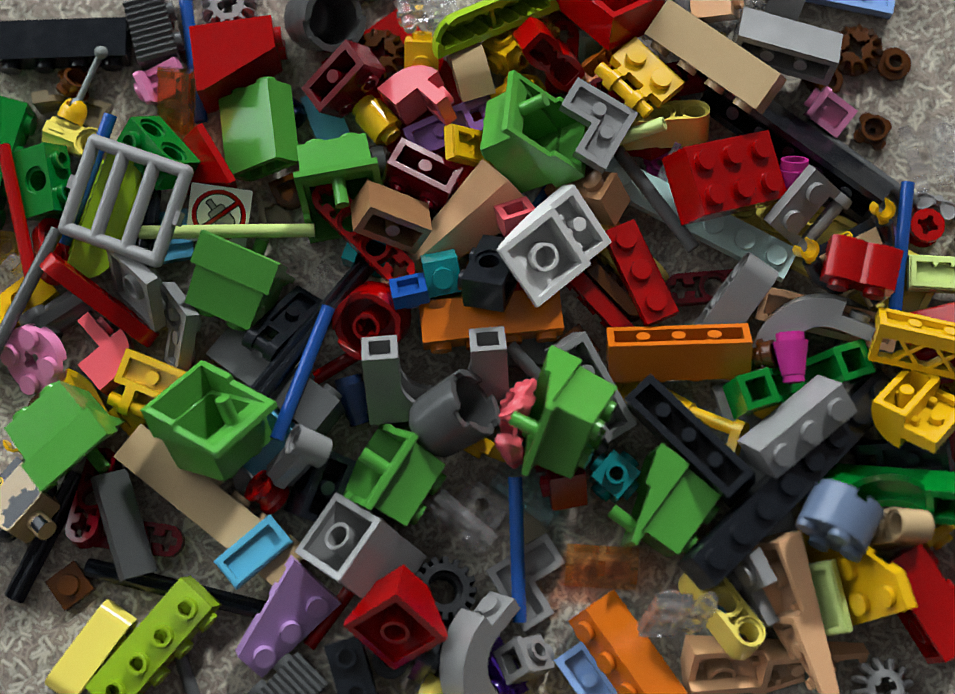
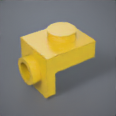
[404,31,439,72]

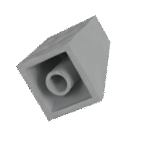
[294,492,427,600]

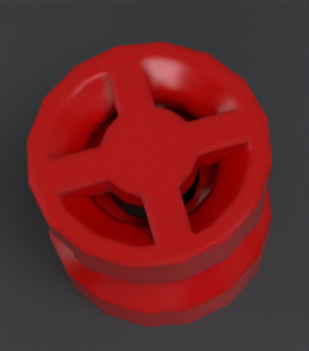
[909,208,945,248]
[244,470,290,515]

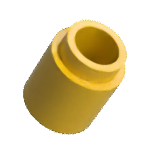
[352,95,402,145]

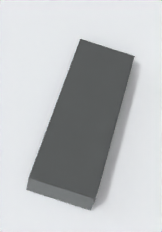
[90,468,157,582]

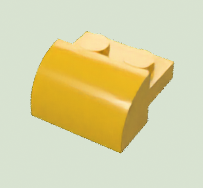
[871,368,955,453]

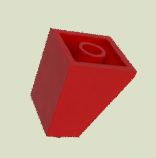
[189,15,288,114]

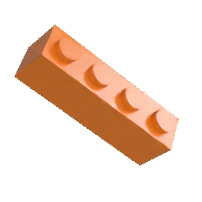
[419,290,564,354]
[606,323,753,384]
[568,589,688,694]

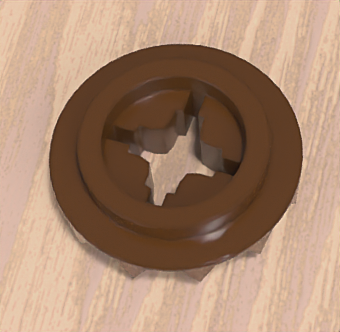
[837,23,883,76]
[358,28,404,81]

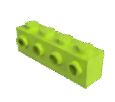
[85,576,222,694]

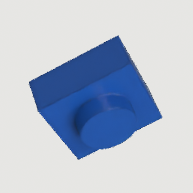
[389,272,430,310]

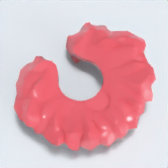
[494,378,537,469]

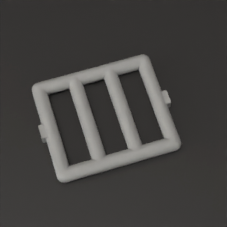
[58,134,194,268]

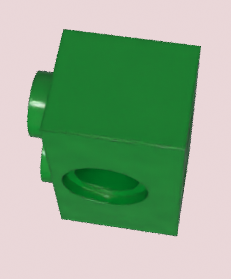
[12,142,71,221]

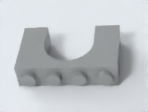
[361,326,509,425]

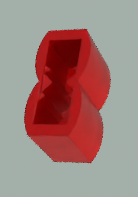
[513,17,585,92]
[819,234,903,301]

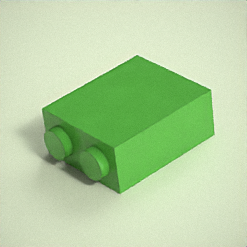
[218,76,299,182]

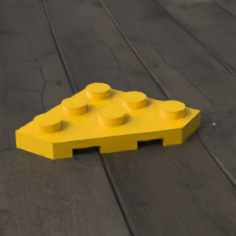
[797,529,917,626]

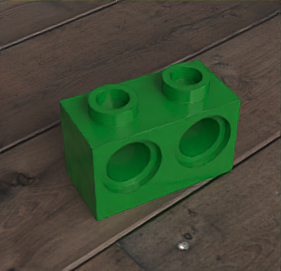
[117,116,201,191]

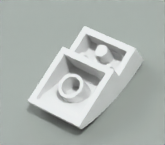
[496,185,612,307]

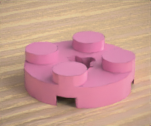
[0,323,67,395]

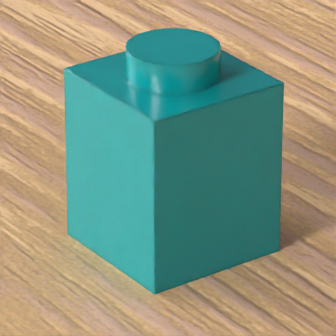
[420,249,462,298]

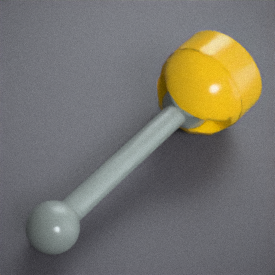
[57,46,108,126]

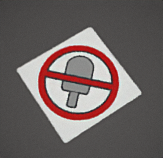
[186,182,253,247]

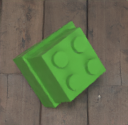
[480,70,588,193]
[293,132,382,243]
[185,230,295,331]
[509,345,618,479]
[140,360,278,482]
[4,380,126,493]
[343,423,447,528]
[607,443,721,558]

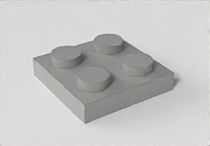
[106,250,166,332]

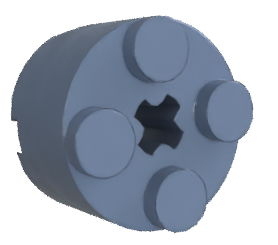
[795,479,884,562]

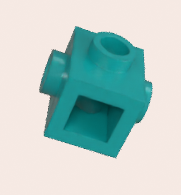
[589,449,641,504]

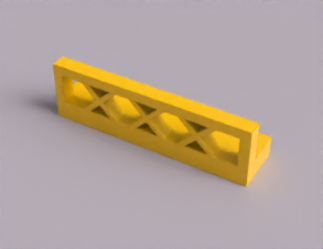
[868,306,955,379]

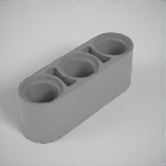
[693,252,778,325]

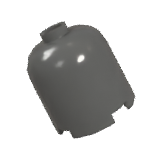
[283,0,367,53]
[408,369,501,457]

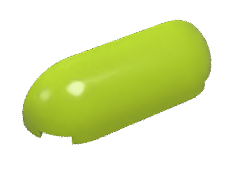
[432,0,560,59]
[67,153,142,278]

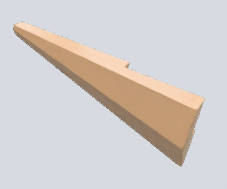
[381,159,524,285]
[750,531,840,694]
[680,635,869,694]

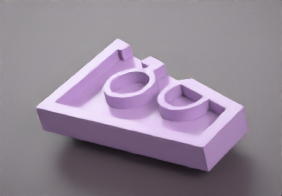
[235,554,341,678]

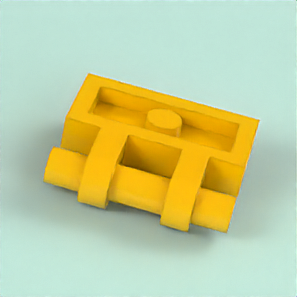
[594,36,685,119]
[107,348,187,420]

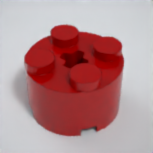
[332,281,412,360]

